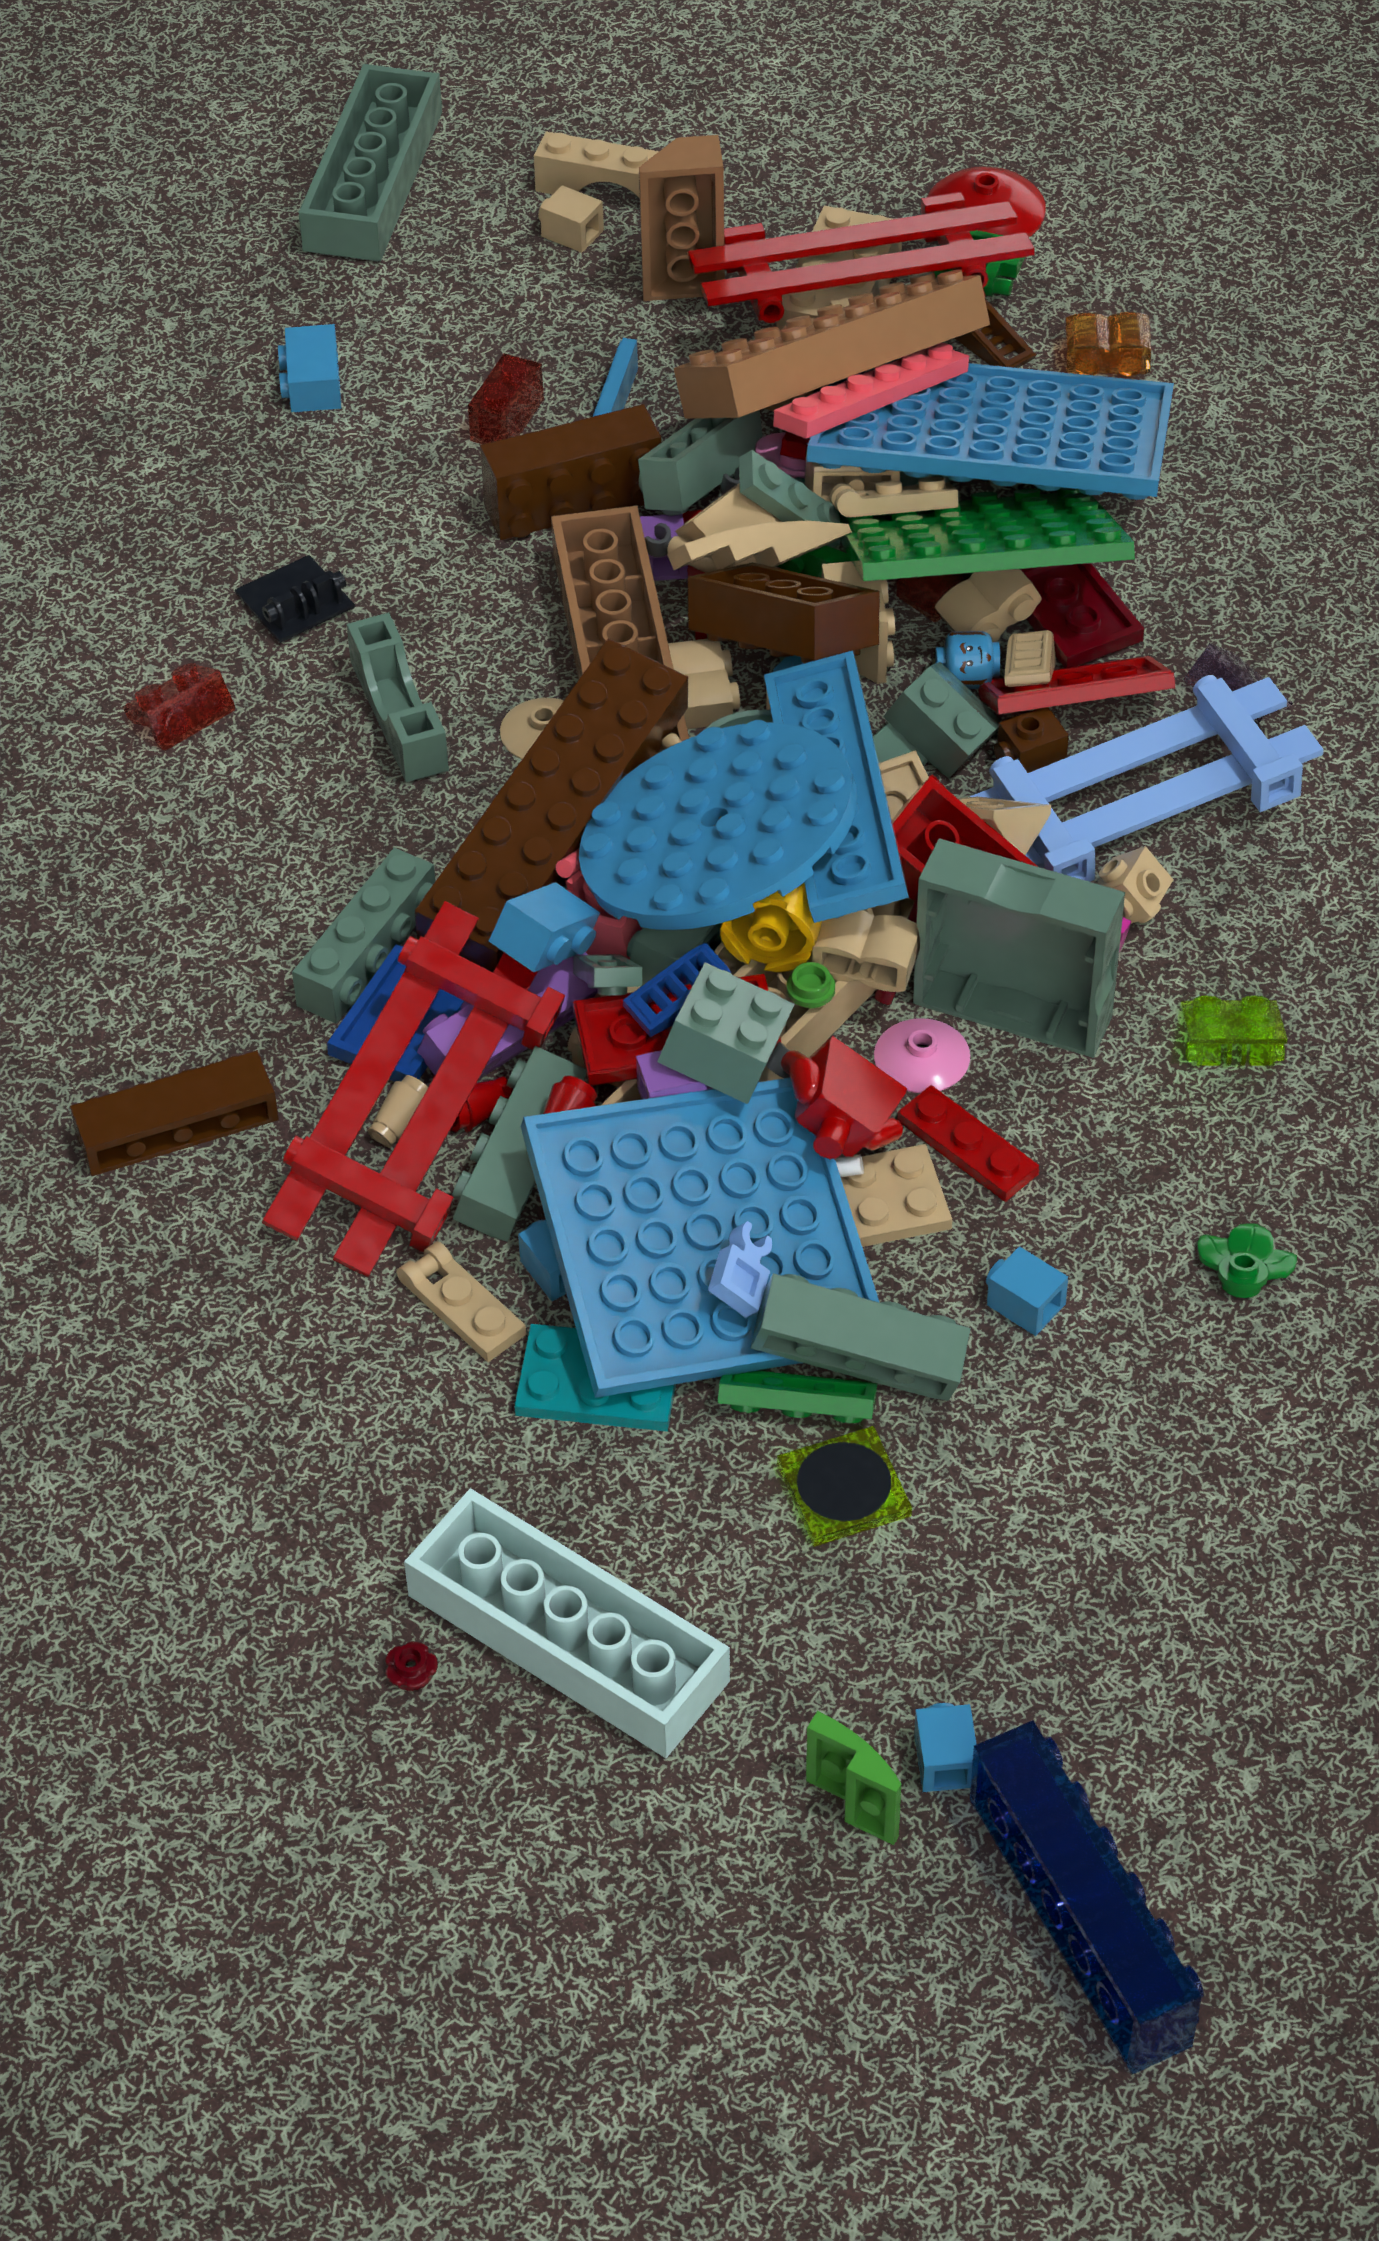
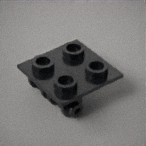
[235,555,355,643]

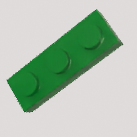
[718,1371,878,1423]

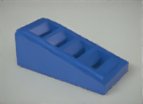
[623,943,731,1037]

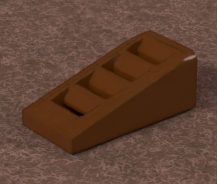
[955,298,1037,368]

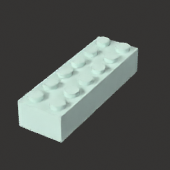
[404,1488,730,1758]

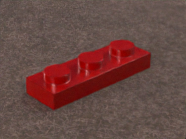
[897,1085,1039,1202]

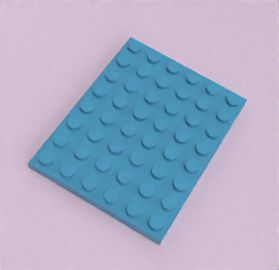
[807,358,1174,500]

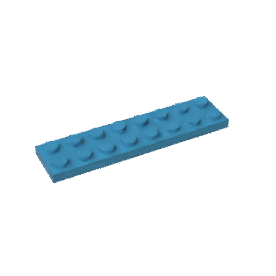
[764,650,909,923]

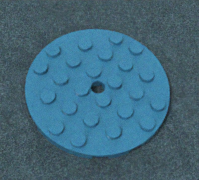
[579,720,857,930]

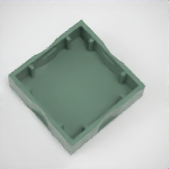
[913,838,1125,1058]

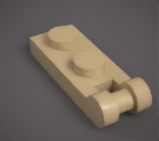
[830,477,959,517]
[397,1241,527,1362]

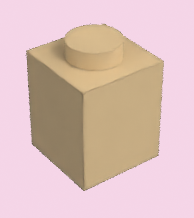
[538,185,604,253]

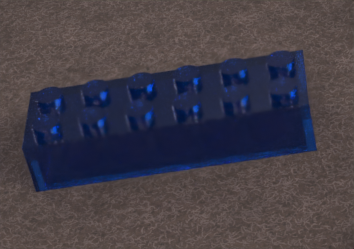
[970,1720,1204,2075]

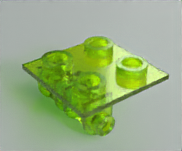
[1181,995,1288,1066]

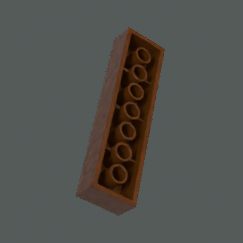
[415,638,688,972]

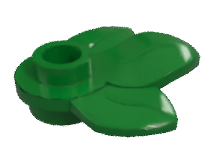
[1197,1223,1297,1298]

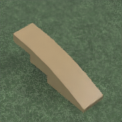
[667,520,852,570]

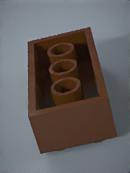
[480,404,662,540]
[688,562,880,664]

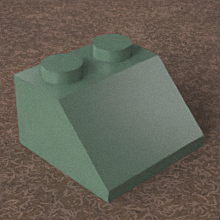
[883,662,1002,778]

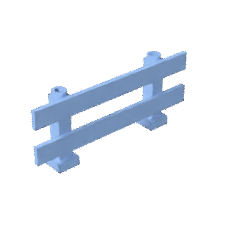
[970,675,1323,882]

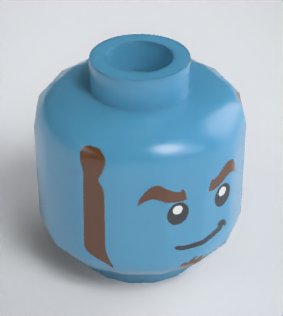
[935,631,1000,689]

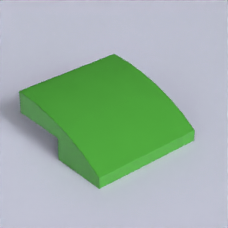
[806,1711,902,1845]

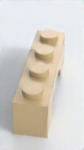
[534,131,659,198]

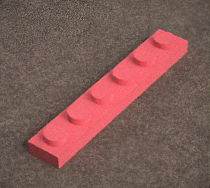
[773,343,969,439]

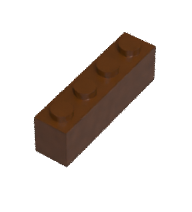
[70,1050,279,1176]

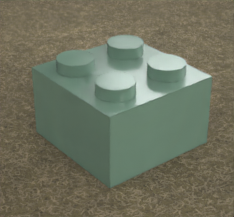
[657,962,795,1104]

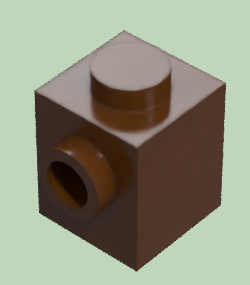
[994,707,1069,773]

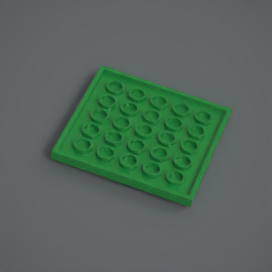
[839,487,1135,581]

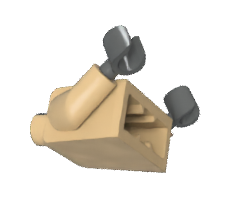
[645,467,780,573]

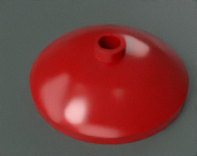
[927,166,1046,237]

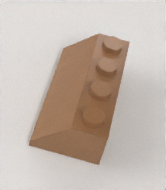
[639,135,725,301]

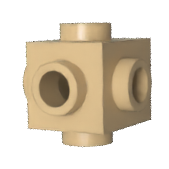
[1097,846,1174,924]

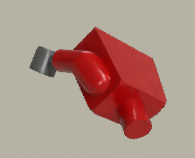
[766,1035,908,1159]

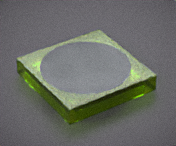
[777,1426,912,1547]

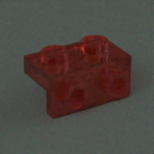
[122,663,235,750]

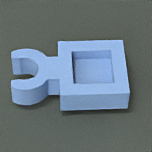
[708,1221,772,1318]

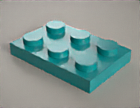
[514,1324,676,1432]

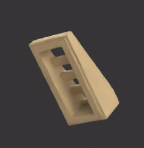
[1004,630,1056,687]

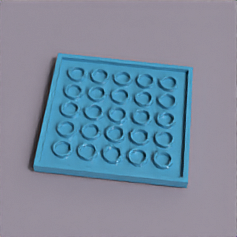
[520,1078,880,1398]

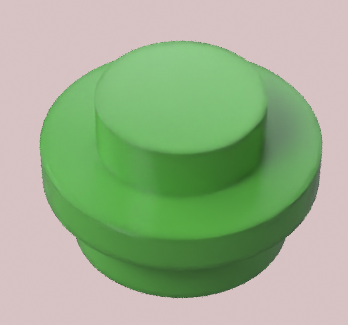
[787,962,835,1008]

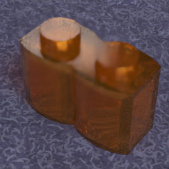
[1065,312,1151,376]

